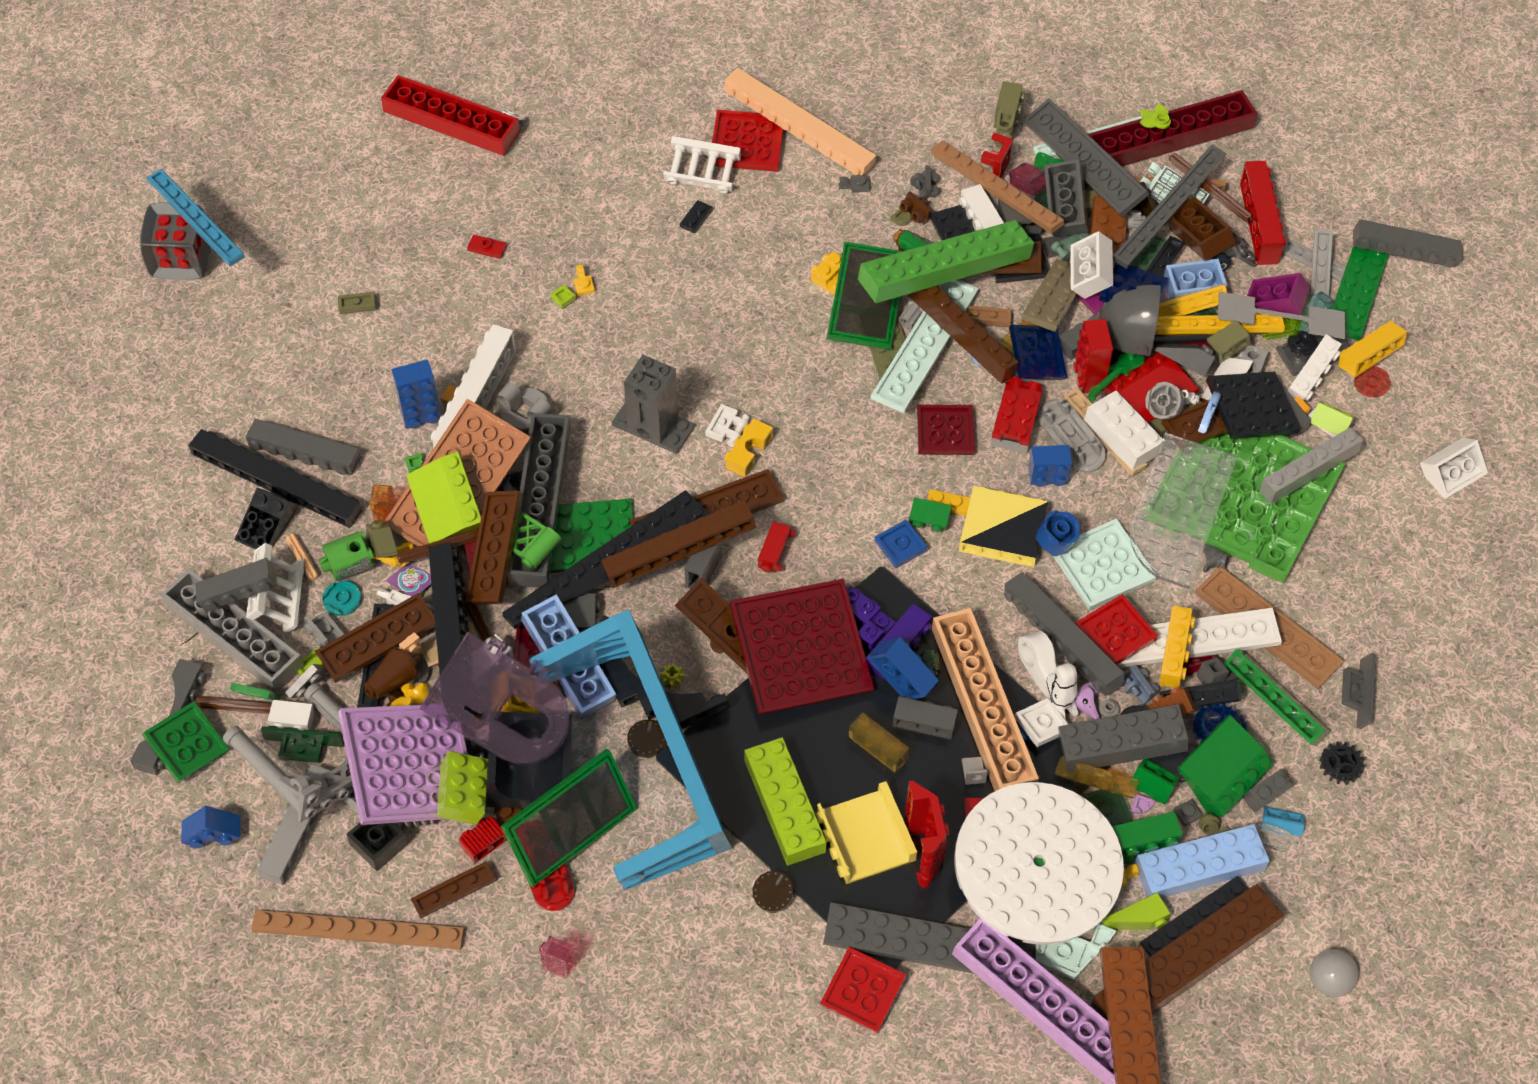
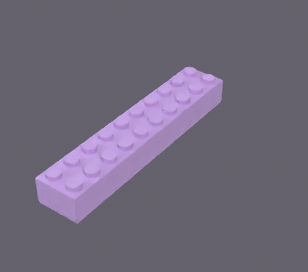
[952,918,1115,1084]

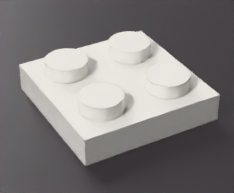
[1014,698,1068,747]

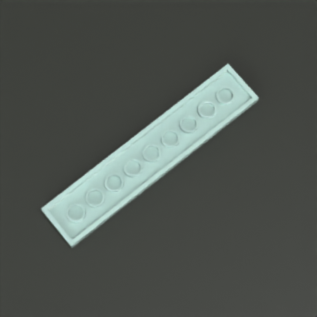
[871,280,979,413]

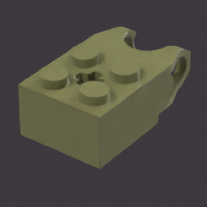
[994,81,1025,147]

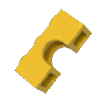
[724,418,773,477]

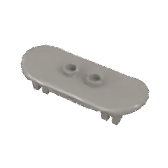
[1037,398,1105,472]

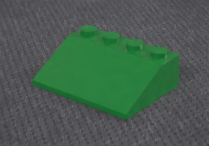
[1177,715,1274,817]

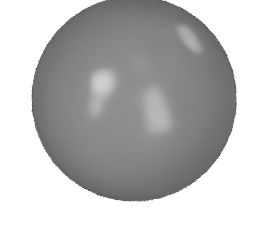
[1310,949,1359,997]

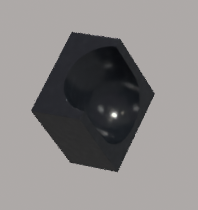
[486,711,572,810]

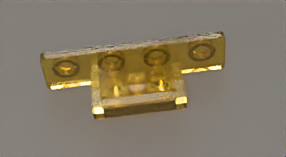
[1055,756,1139,799]

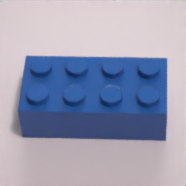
[391,359,441,429]

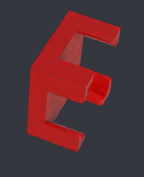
[981,133,1013,178]

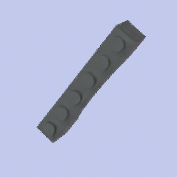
[130,658,206,775]

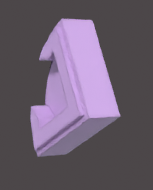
[1130,794,1156,814]

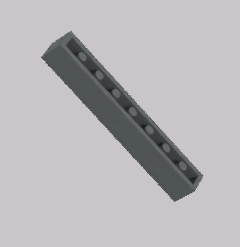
[1004,572,1124,696]

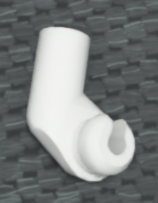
[1182,390,1200,405]

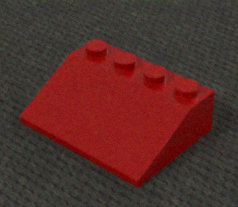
[1104,352,1199,423]

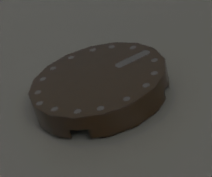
[627,720,667,758]
[752,871,794,913]

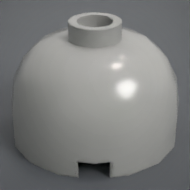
[1145,382,1185,420]

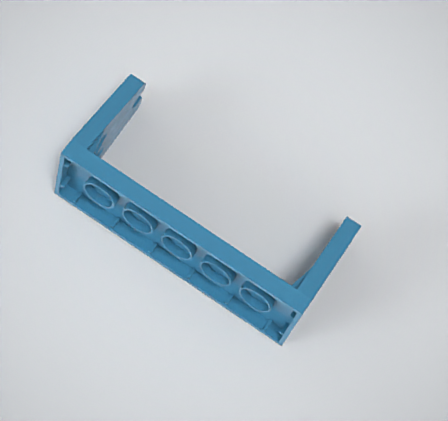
[529,609,732,890]

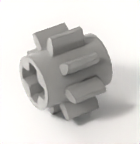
[1126,211,1146,233]

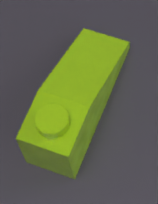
[1101,893,1171,930]

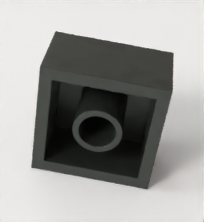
[346,823,408,871]

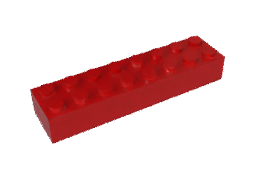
[381,75,520,156]

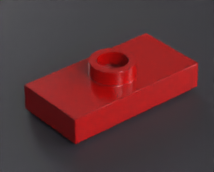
[467,234,507,259]

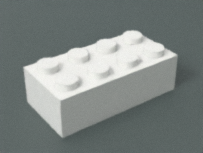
[1084,391,1165,470]

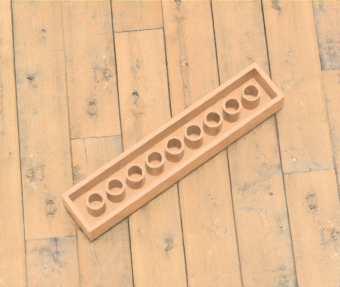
[932,608,1039,791]

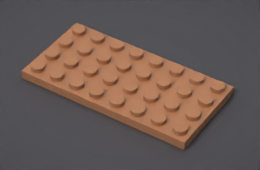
[385,399,531,550]

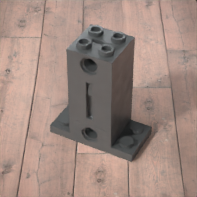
[611,354,695,454]

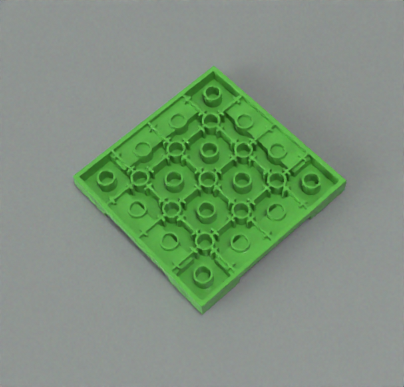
[1143,432,1345,584]

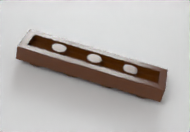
[411,861,496,919]

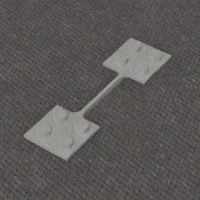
[1218,292,1345,339]

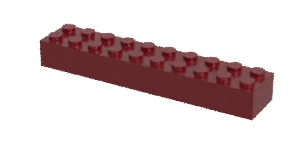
[1088,90,1258,166]

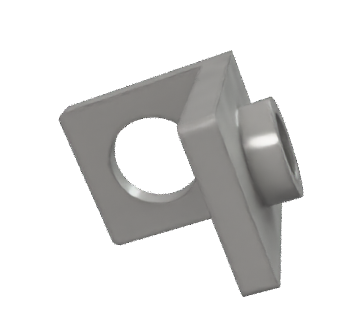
[962,757,988,785]

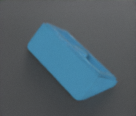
[1261,806,1305,837]

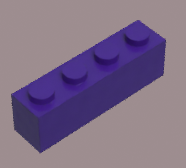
[866,604,932,680]

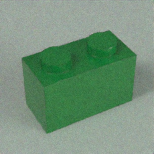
[909,497,952,532]
[1129,759,1180,805]

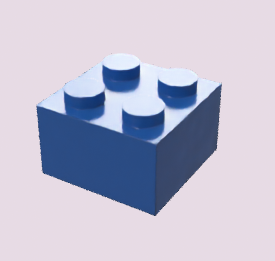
[1028,445,1072,487]

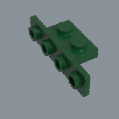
[261,726,344,763]

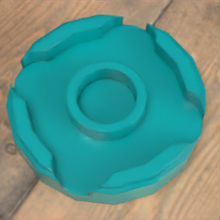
[322,580,362,616]

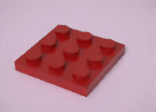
[1075,594,1158,665]
[820,947,906,1034]

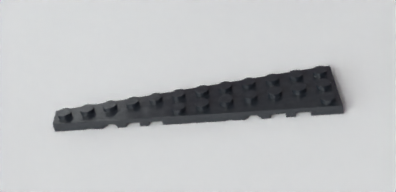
[502,490,710,630]

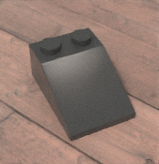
[1155,343,1215,377]

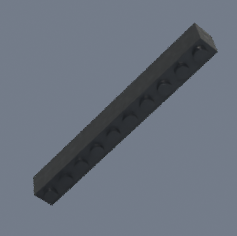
[188,429,362,528]

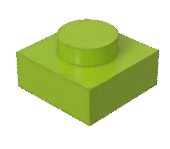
[550,285,576,309]

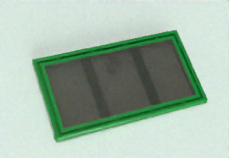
[827,241,903,350]
[501,749,637,887]

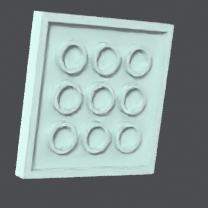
[1053,519,1156,610]

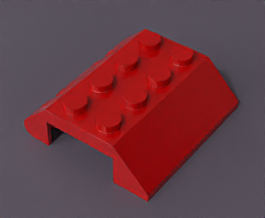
[904,781,949,888]

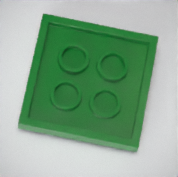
[142,701,229,783]

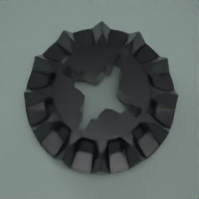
[1287,331,1317,356]

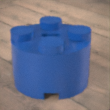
[1035,510,1080,556]

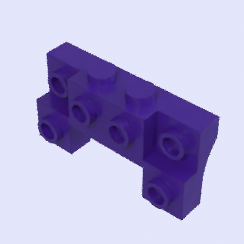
[834,579,896,650]

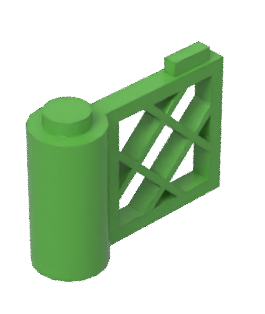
[512,511,562,569]

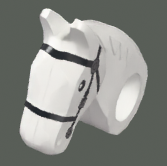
[1018,630,1078,720]

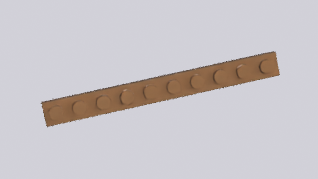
[930,141,1064,234]
[251,910,464,950]

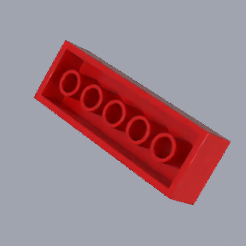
[1239,161,1286,265]

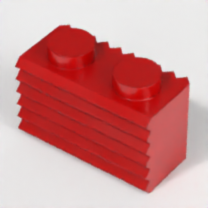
[458,816,507,864]

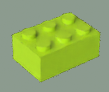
[437,751,488,825]

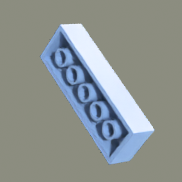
[521,594,616,720]
[1134,824,1269,898]

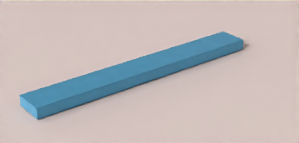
[146,169,245,267]

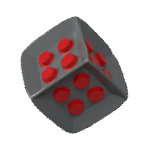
[140,202,210,280]

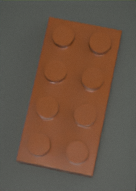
[1089,195,1128,267]

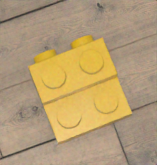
[811,251,859,295]

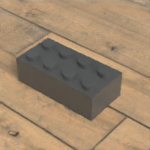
[1044,159,1089,237]

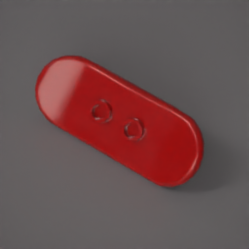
[515,820,574,911]

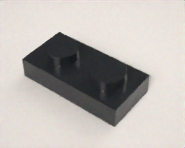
[680,200,713,234]

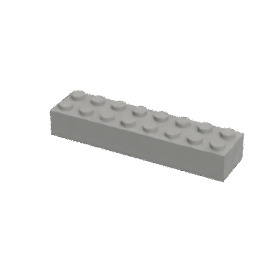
[160,569,304,693]

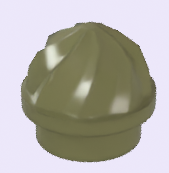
[1199,813,1220,834]

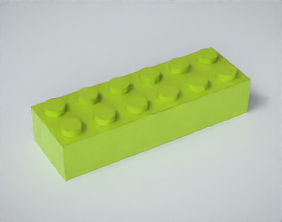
[744,737,826,866]

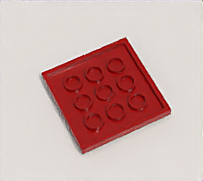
[712,109,784,172]

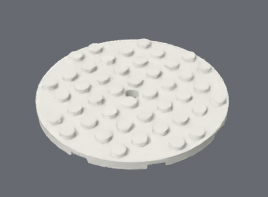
[954,782,1124,945]

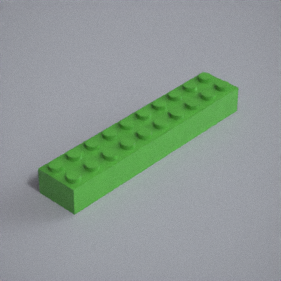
[858,220,1034,303]

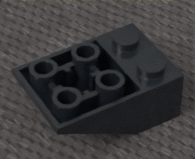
[234,488,298,550]

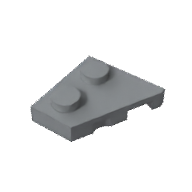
[285,664,328,698]

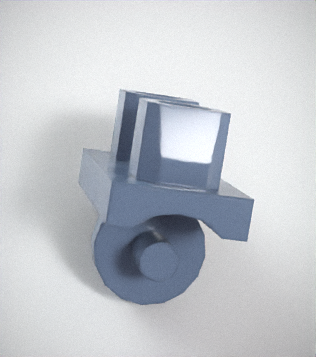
[1124,665,1159,705]

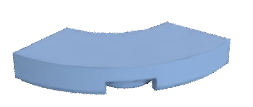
[1198,391,1221,433]

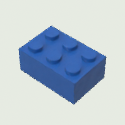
[867,637,939,699]

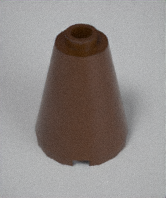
[365,647,420,699]

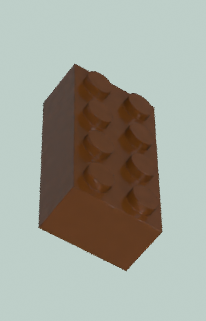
[1168,196,1235,261]

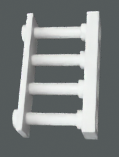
[663,136,741,193]
[246,543,304,633]

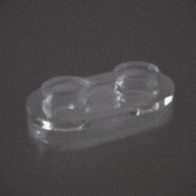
[1255,822,1293,852]

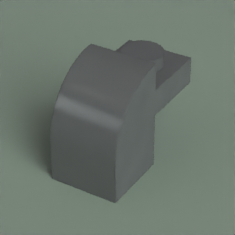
[1197,658,1238,685]

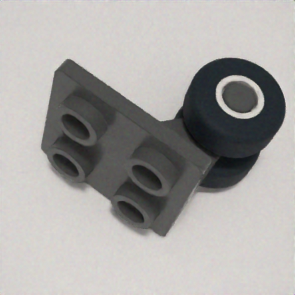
[1208,232,1257,272]

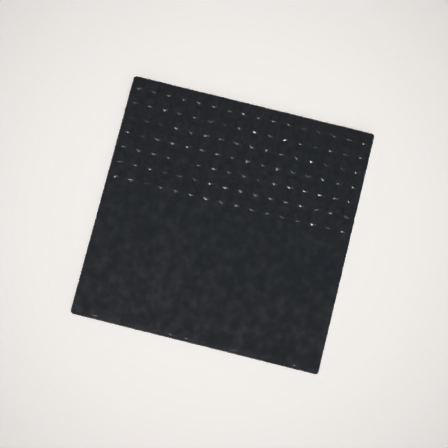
[656,567,1110,969]

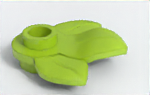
[1140,103,1171,129]

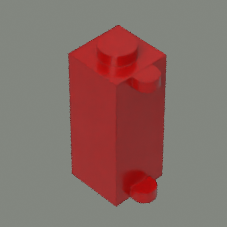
[758,521,796,573]

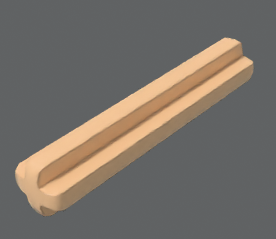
[286,534,318,581]

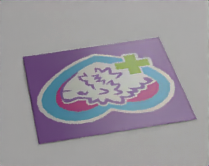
[386,564,431,597]

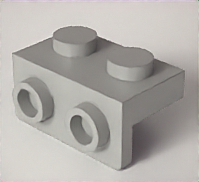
[304,612,344,648]

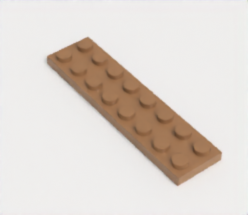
[1195,566,1344,689]

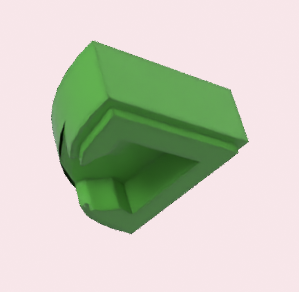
[404,453,424,473]

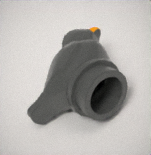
[1203,543,1230,573]

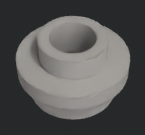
[1099,700,1119,718]

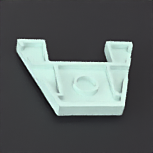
[1035,924,1116,980]

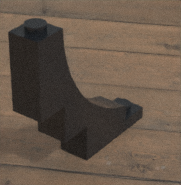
[602,658,731,729]

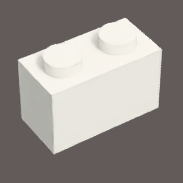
[268,700,315,731]

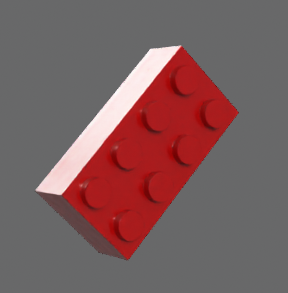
[1073,319,1113,393]

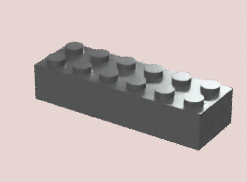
[1058,704,1188,773]

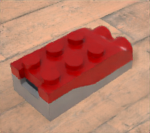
[991,377,1043,454]

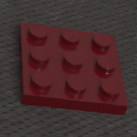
[917,404,975,455]

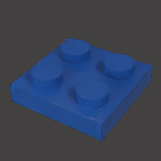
[874,520,928,568]

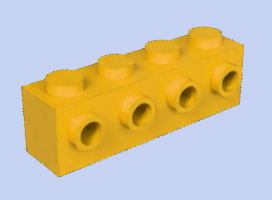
[1338,321,1407,377]
[1159,606,1195,688]

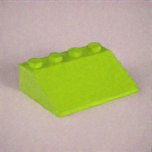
[406,451,481,543]

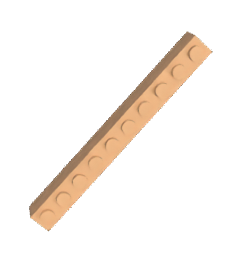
[724,68,876,175]

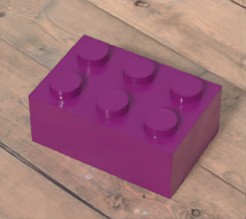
[1247,273,1310,315]

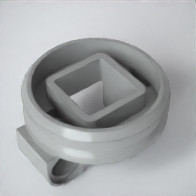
[496,382,552,434]

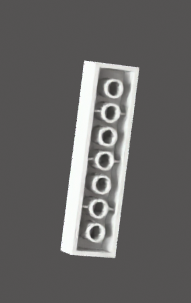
[431,324,516,448]

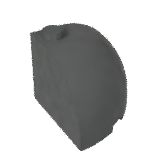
[1097,285,1161,356]

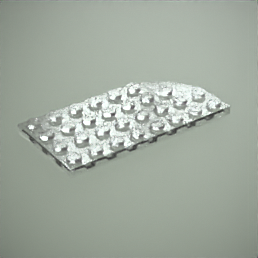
[1130,433,1238,589]

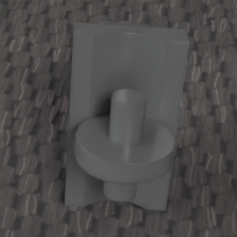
[910,165,939,200]

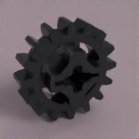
[1319,741,1365,785]

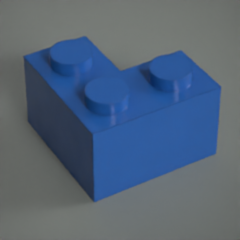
[181,805,240,848]

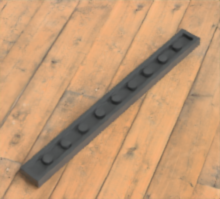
[1113,145,1226,269]

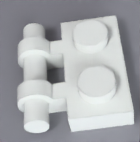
[705,404,750,447]

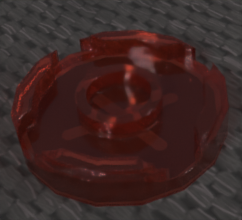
[1353,366,1391,398]

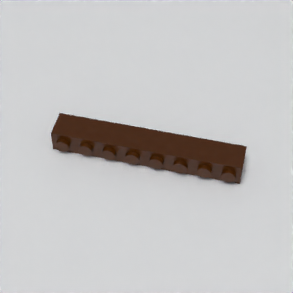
[906,286,1019,384]
[601,500,756,588]

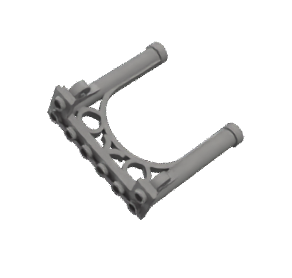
[223,683,354,823]

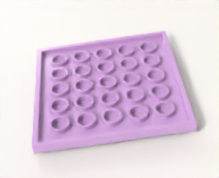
[338,704,468,825]

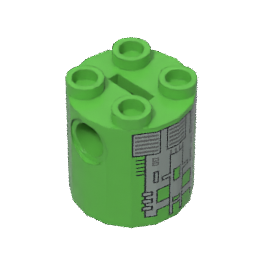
[319,531,375,581]

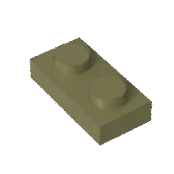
[338,292,376,314]

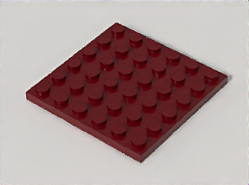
[729,578,874,715]

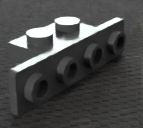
[1341,653,1376,729]

